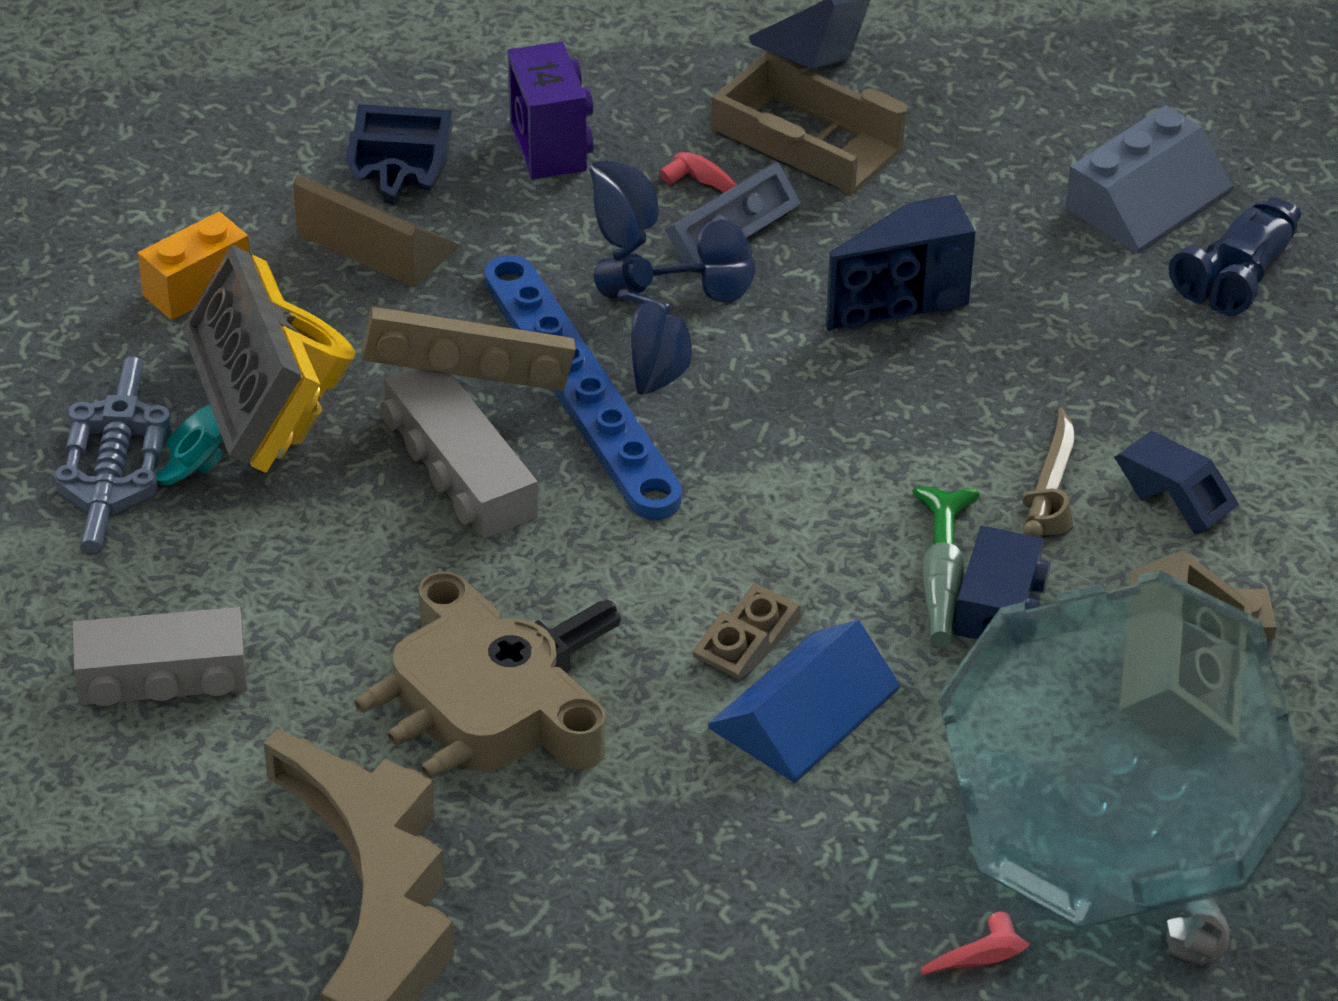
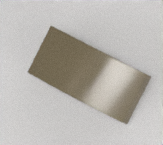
[692,582,802,680]

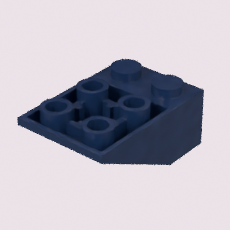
[825,194,976,331]

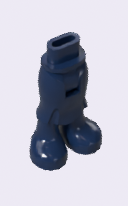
[1168,197,1301,316]

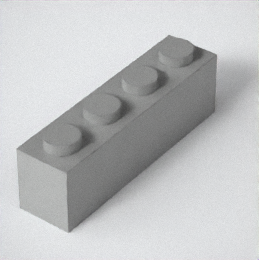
[380,368,539,539]

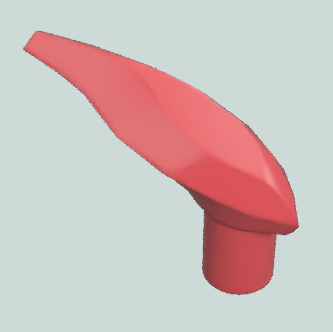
[659,152,737,192]
[921,912,1030,976]

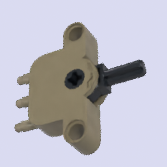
[354,571,621,779]

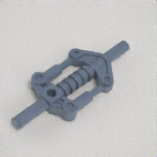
[54,357,172,553]

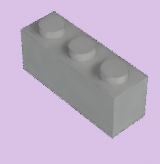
[73,607,247,706]

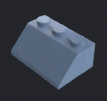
[1065,105,1233,254]

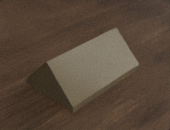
[293,175,459,288]

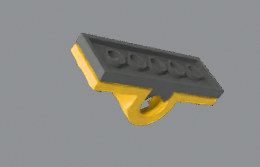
[182,245,356,473]

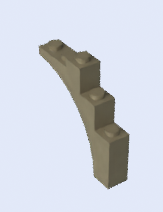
[264,729,455,1001]

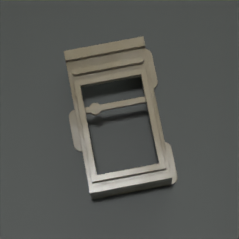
[711,50,908,196]

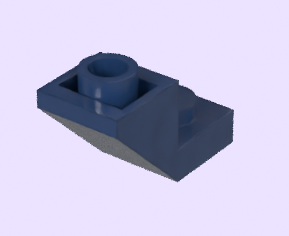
[1114,431,1239,534]

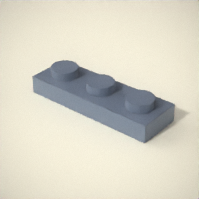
[664,162,801,263]

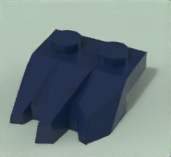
[345,104,453,205]

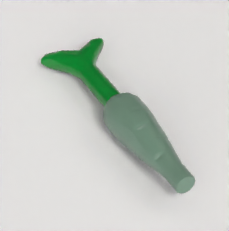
[913,486,980,647]

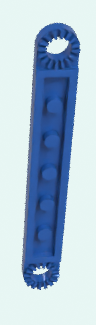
[485,255,682,520]

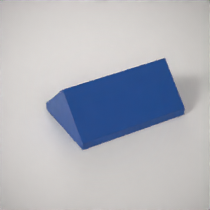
[708,620,900,783]

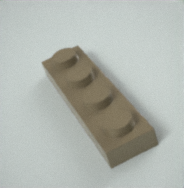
[362,307,576,391]

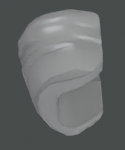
[1166,887,1230,965]

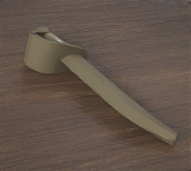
[1023,407,1075,537]

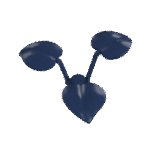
[587,161,755,394]

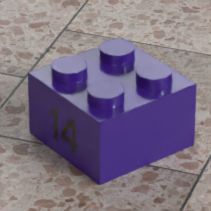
[508,41,594,180]

